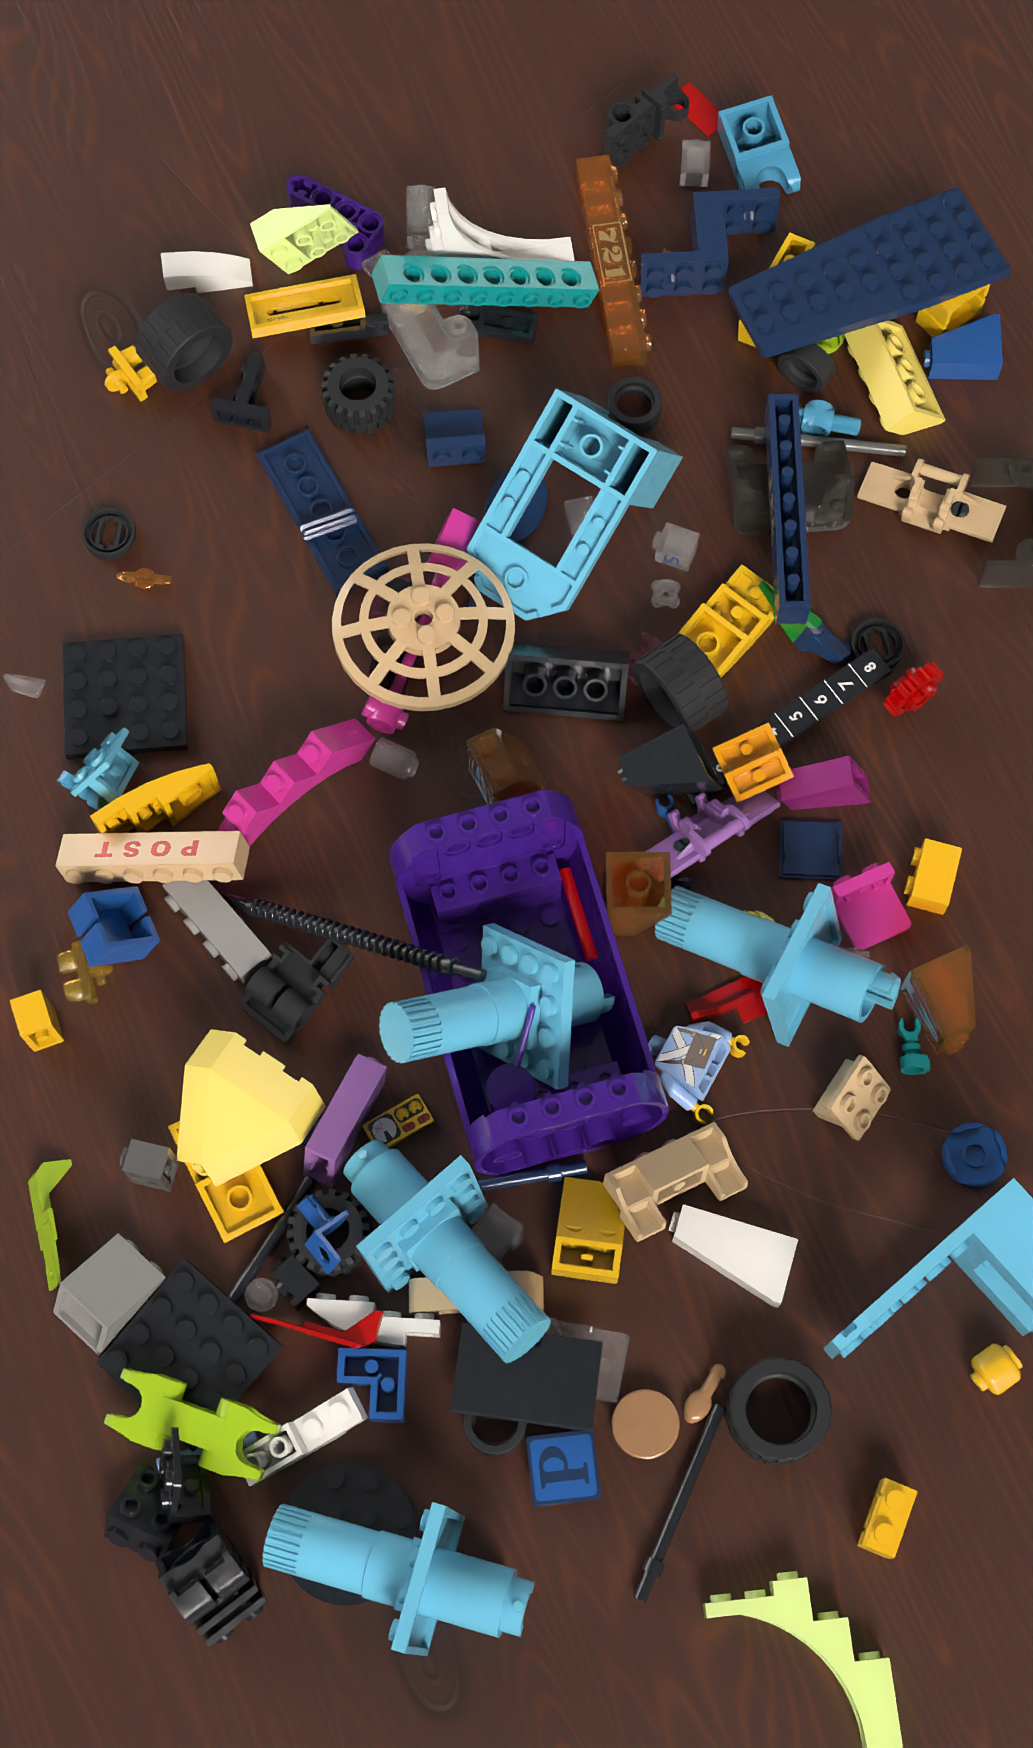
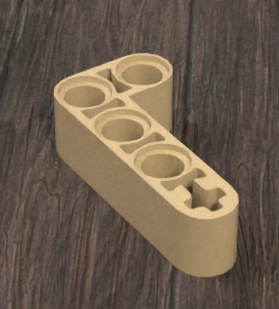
[409,1271,544,1315]

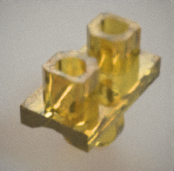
[57,941,113,1005]

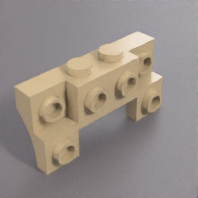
[603,1122,748,1242]

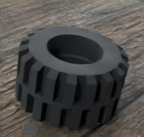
[321,354,397,435]
[287,1189,372,1278]

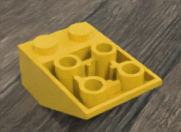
[551,1177,625,1284]

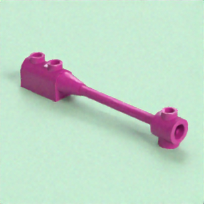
[361,508,480,734]

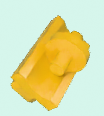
[105,345,157,402]

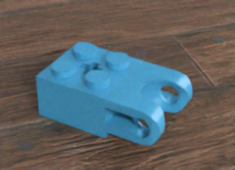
[717,95,801,194]

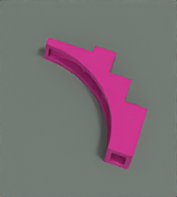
[217,718,375,847]

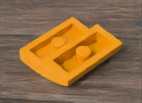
[712,722,794,803]

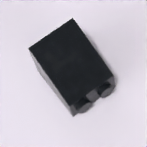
[617,724,723,795]

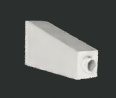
[668,1204,798,1308]

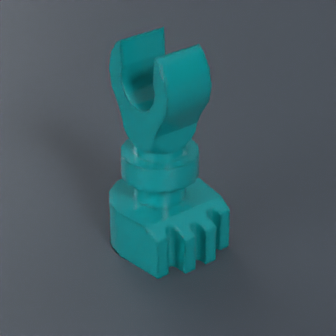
[897,1017,930,1075]

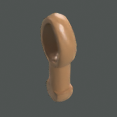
[683,1364,727,1424]

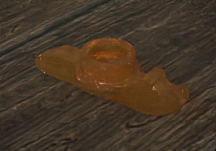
[116,568,172,590]

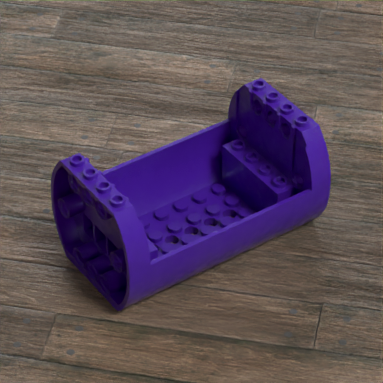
[389,790,669,1175]

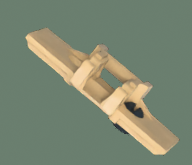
[857,458,1006,543]

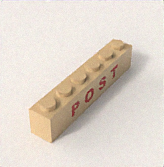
[56,831,250,884]

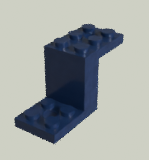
[639,188,780,298]

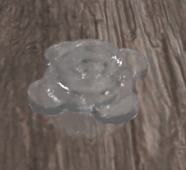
[651,579,681,609]

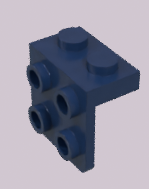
[424,409,486,467]

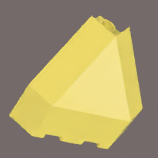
[177,1029,326,1187]

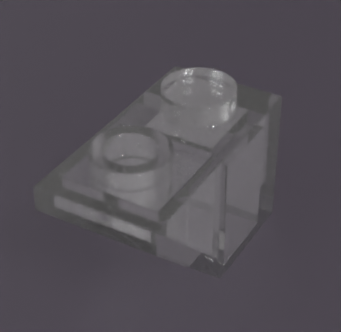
[407,185,436,249]

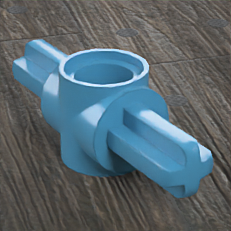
[799,400,861,437]

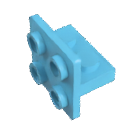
[70,727,140,803]

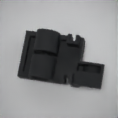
[603,73,690,173]
[237,938,356,1044]

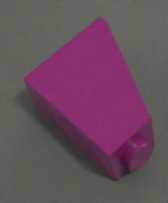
[776,756,871,810]

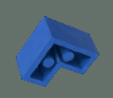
[337,1348,408,1423]

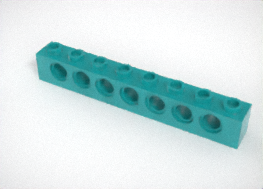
[372,255,600,308]

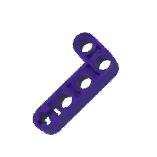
[286,175,385,270]

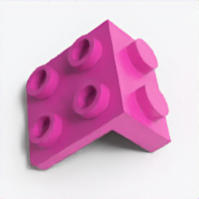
[831,862,911,951]

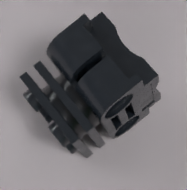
[156,1517,267,1647]

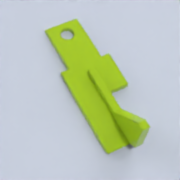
[28,1159,72,1291]

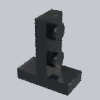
[210,352,272,433]

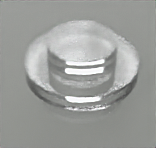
[245,1278,278,1312]

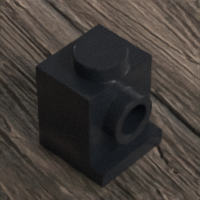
[270,1255,322,1311]

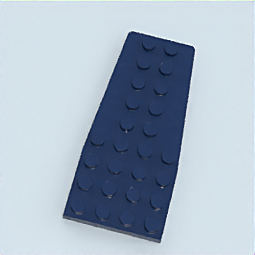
[729,186,1011,358]

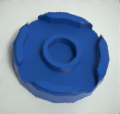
[941,1122,1008,1188]

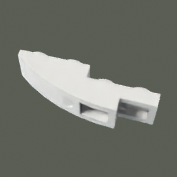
[307,1293,441,1349]
[243,1387,368,1486]

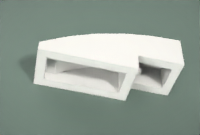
[161,251,253,293]

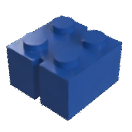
[68,886,160,967]

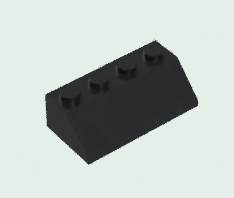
[503,642,630,721]

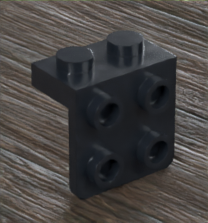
[159,1427,211,1524]
[104,1464,183,1562]

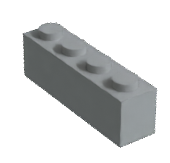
[162,880,273,986]

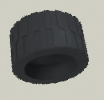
[135,293,233,391]
[633,633,729,732]
[725,1356,833,1465]

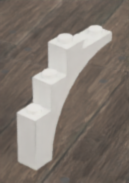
[425,187,574,261]

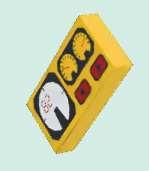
[362,1094,435,1149]

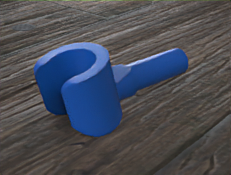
[655,794,674,834]

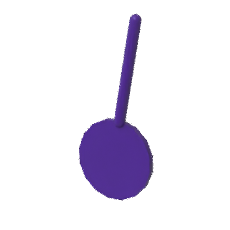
[486,1005,536,1110]

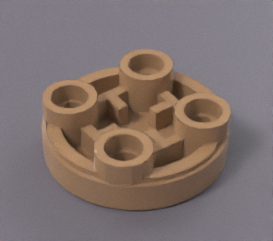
[611,1389,680,1460]

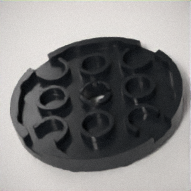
[287,1463,417,1606]

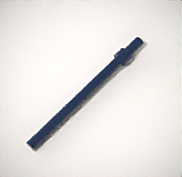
[476,1160,587,1192]

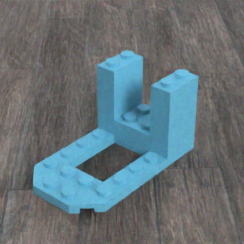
[467,388,683,621]
[823,1178,1033,1359]

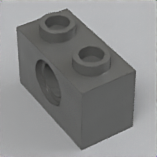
[120,1139,179,1192]

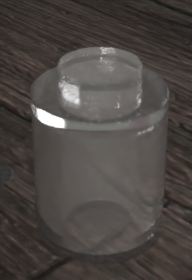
[370,737,419,780]

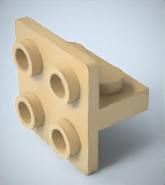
[813,1055,891,1141]

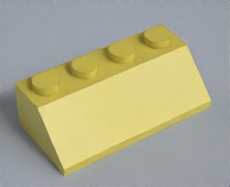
[844,320,945,435]

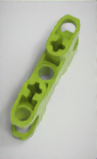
[104,1368,281,1481]

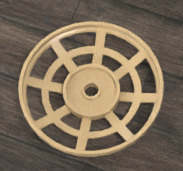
[332,543,515,711]

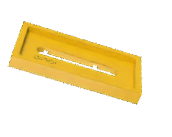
[244,274,366,338]

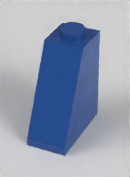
[923,314,1003,380]

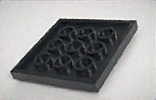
[62,634,189,759]
[96,1259,285,1452]

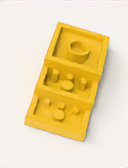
[679,564,775,677]
[90,763,222,833]
[168,1121,284,1243]

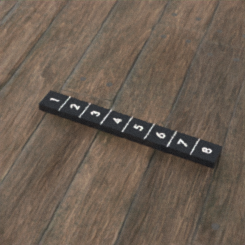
[683,648,892,807]

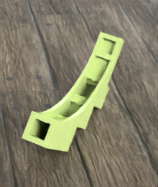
[703,1571,903,1748]

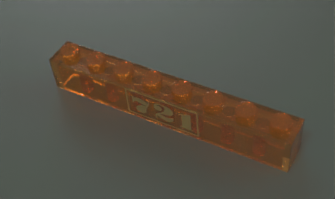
[575,155,651,368]

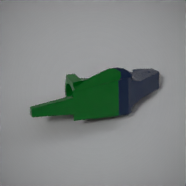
[758,581,852,666]

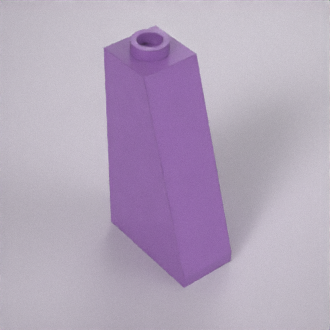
[303,1054,387,1189]

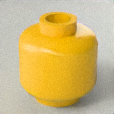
[970,1344,1023,1395]

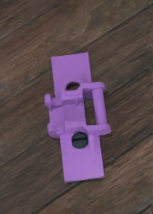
[636,791,780,882]

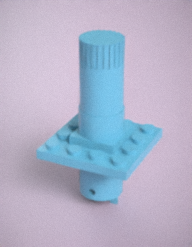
[655,883,901,1047]
[379,923,615,1089]
[343,1140,551,1363]
[262,1502,535,1656]

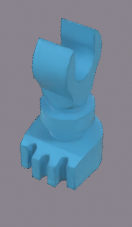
[57,770,109,810]

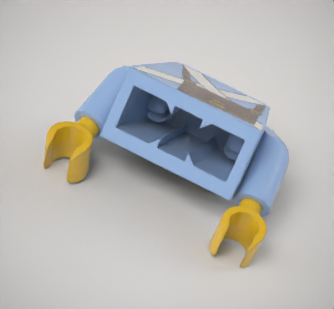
[648,1021,750,1125]

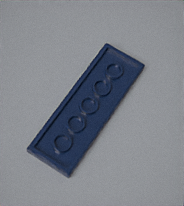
[256,429,389,597]

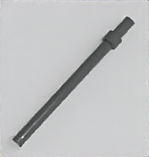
[731,426,907,457]

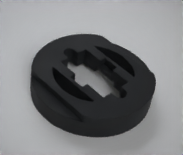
[82,508,136,560]
[850,618,905,669]

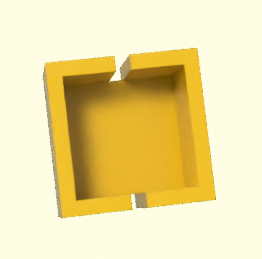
[916,284,991,338]

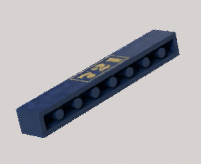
[765,394,811,624]

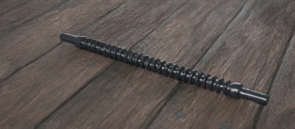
[222,892,487,982]

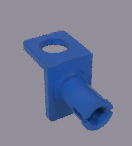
[296,1194,350,1274]

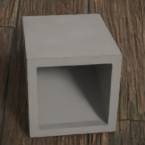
[53,1233,165,1356]

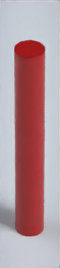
[559,867,598,961]

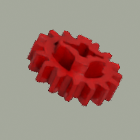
[883,662,945,717]

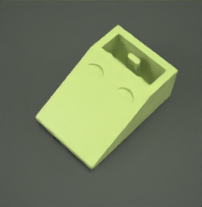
[250,204,359,274]

